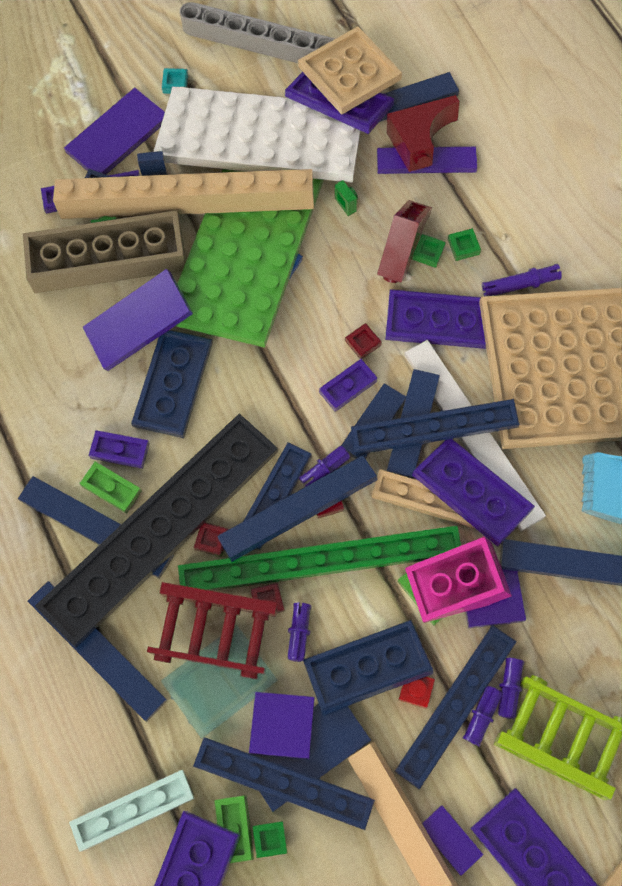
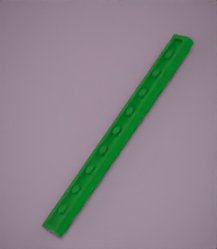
[178,526,461,591]

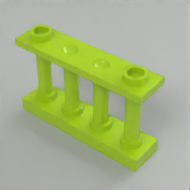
[493,675,622,800]

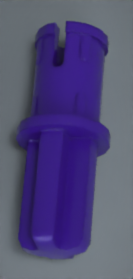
[299,446,350,487]
[287,602,312,662]
[498,658,525,719]
[462,686,502,747]

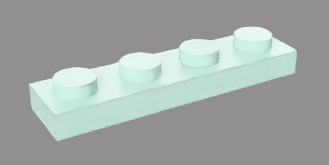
[69,770,195,852]

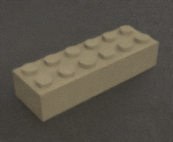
[23,210,186,294]

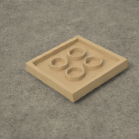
[298,26,402,115]

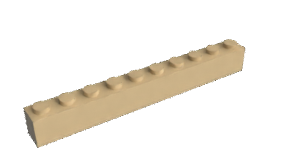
[53,169,314,219]

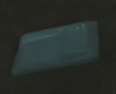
[161,624,278,739]

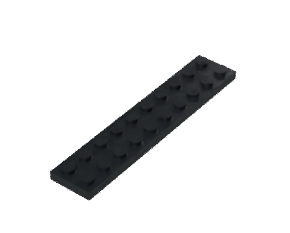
[35,413,278,648]

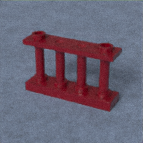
[147,582,278,679]

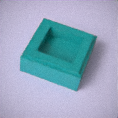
[162,68,189,94]

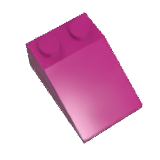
[405,537,512,623]

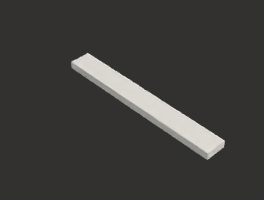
[404,340,546,532]

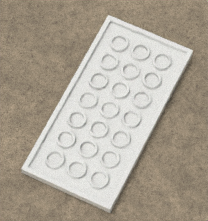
[154,87,361,183]

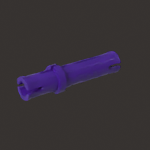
[481,264,562,297]

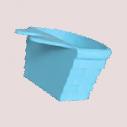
[581,452,622,525]

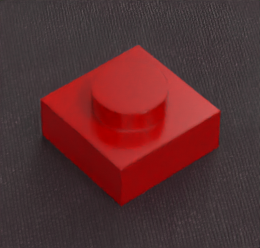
[398,677,435,709]

